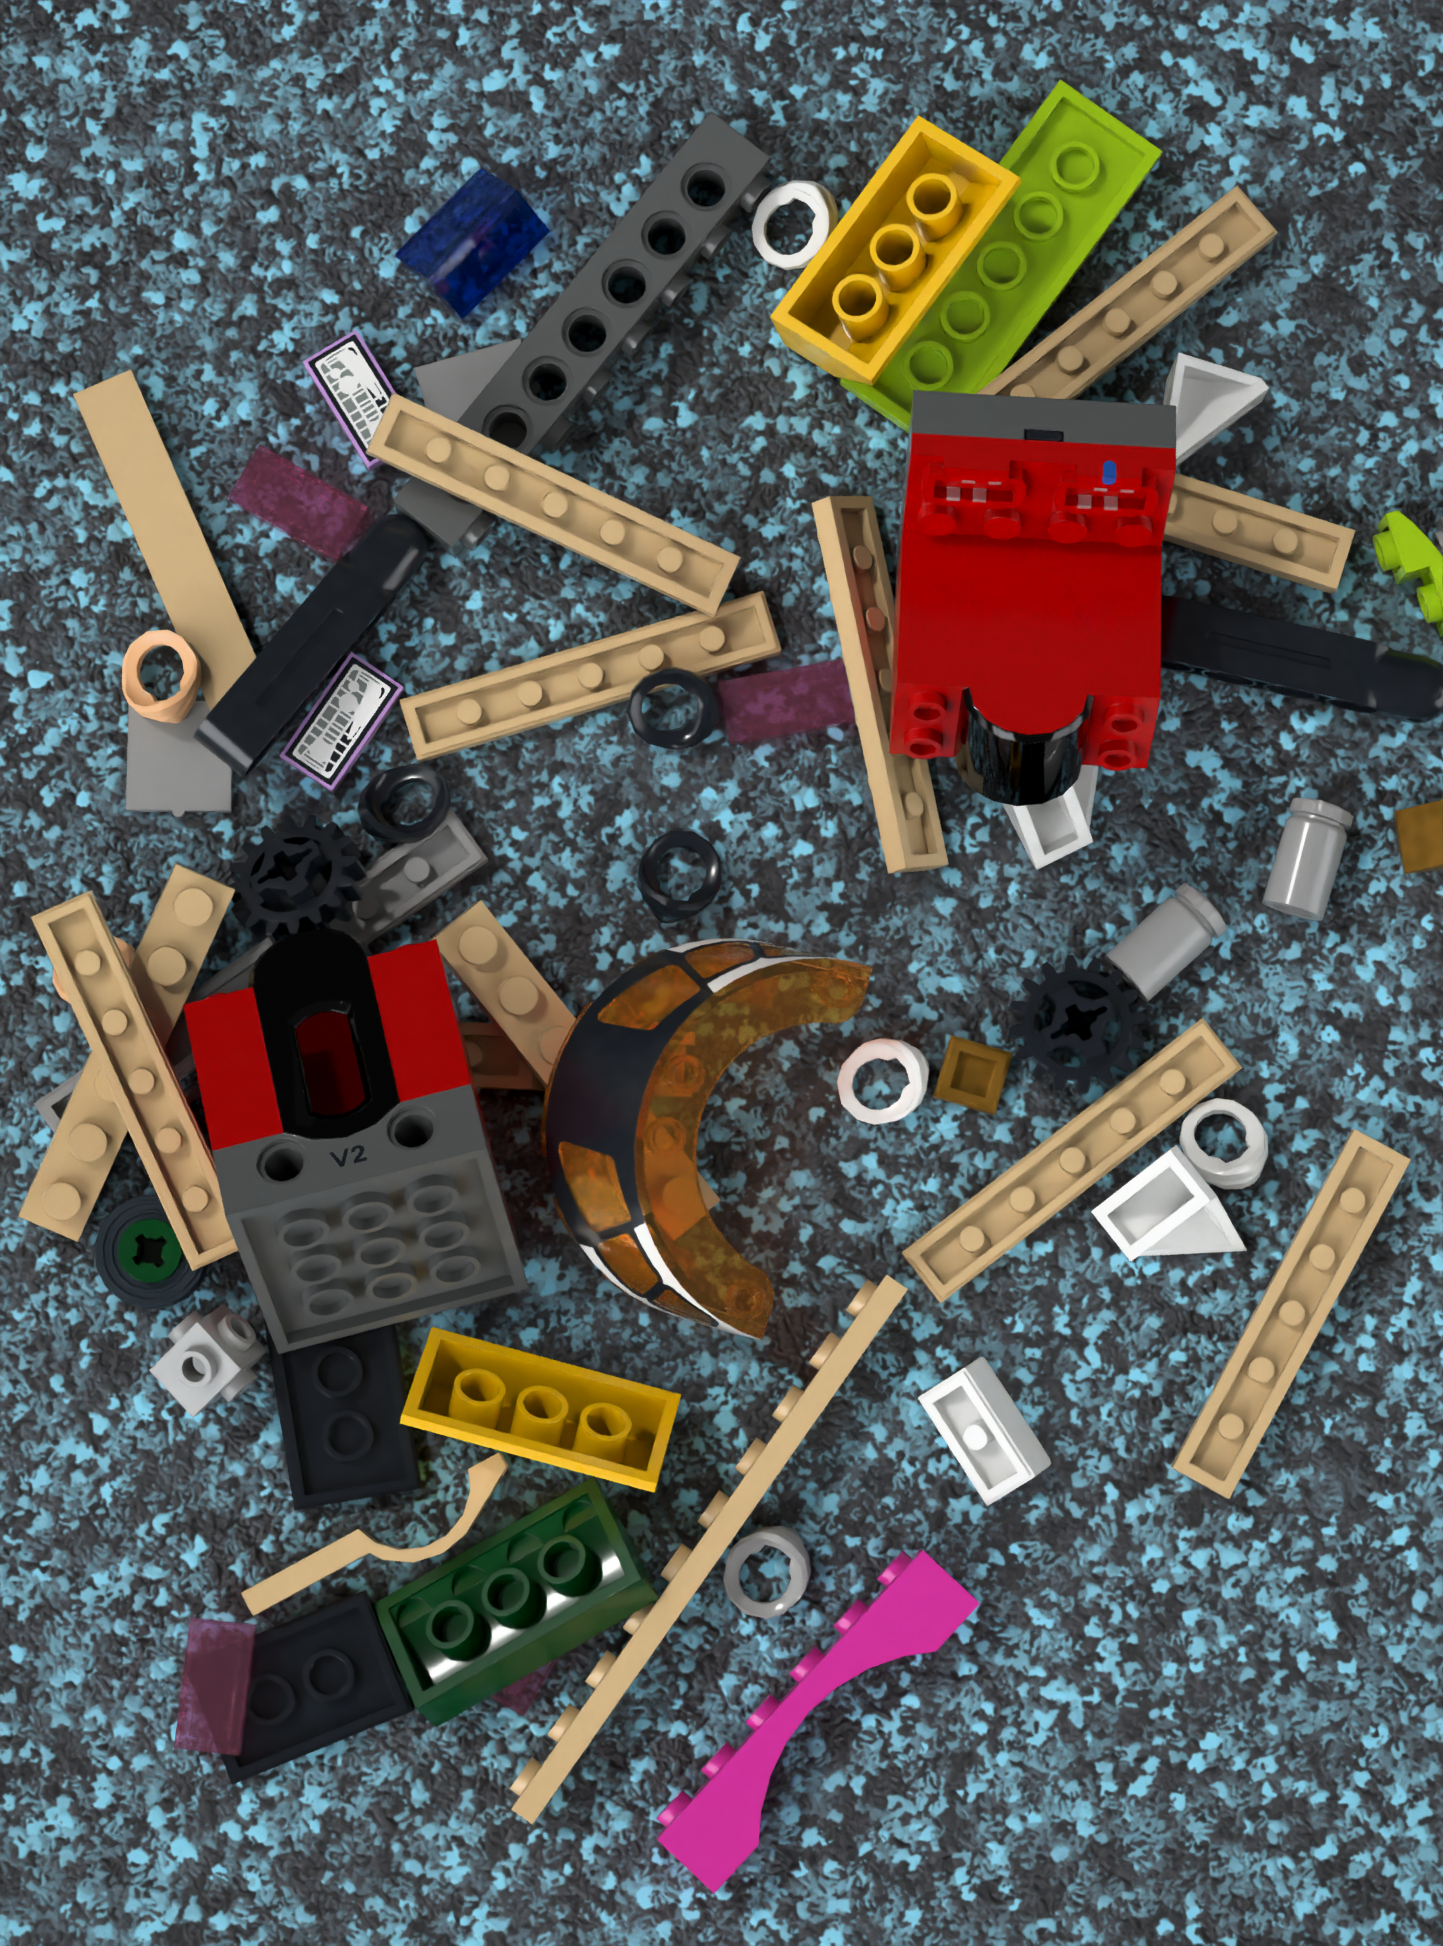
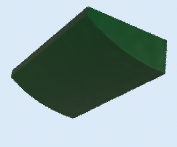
[373,1476,659,1727]

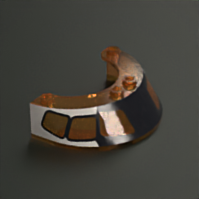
[542,938,873,1340]

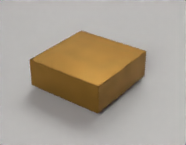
[933,1035,1013,1116]

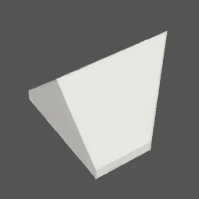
[1163,352,1269,467]
[992,737,1099,870]
[1091,1145,1247,1261]

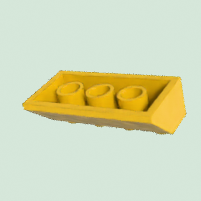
[770,115,1022,385]
[400,1327,681,1493]

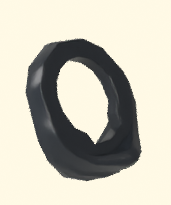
[627,666,722,750]
[357,763,451,844]
[637,831,721,923]

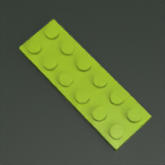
[840,79,1163,433]

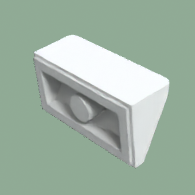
[918,1357,1051,1506]

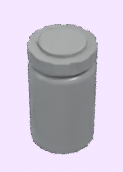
[1262,798,1354,921]
[1104,883,1227,1003]

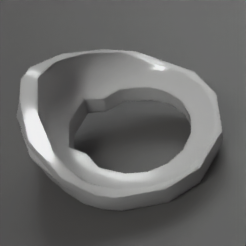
[723,1526,812,1619]

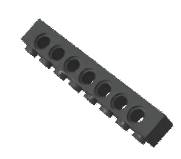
[393,111,772,559]

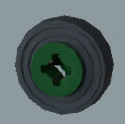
[94,1194,209,1309]

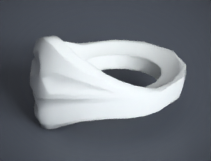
[752,180,839,270]
[837,1038,929,1125]
[1179,1098,1268,1190]

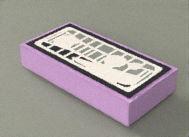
[303,329,396,472]
[280,652,405,794]

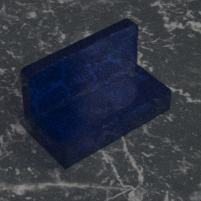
[395,169,550,320]

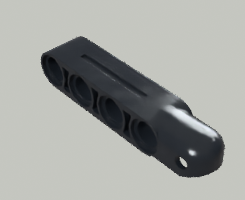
[193,514,428,778]
[1161,595,1443,724]

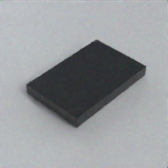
[264,1319,423,1510]
[185,1590,414,1785]

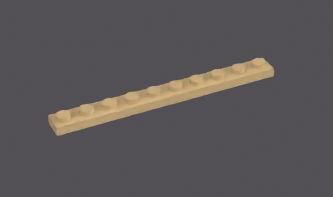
[510,1275,908,1825]

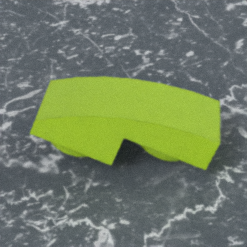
[1373,510,1443,637]

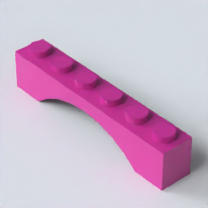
[656,1549,980,1893]

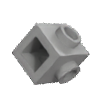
[150,1304,267,1417]

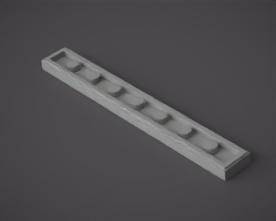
[34,807,488,1132]

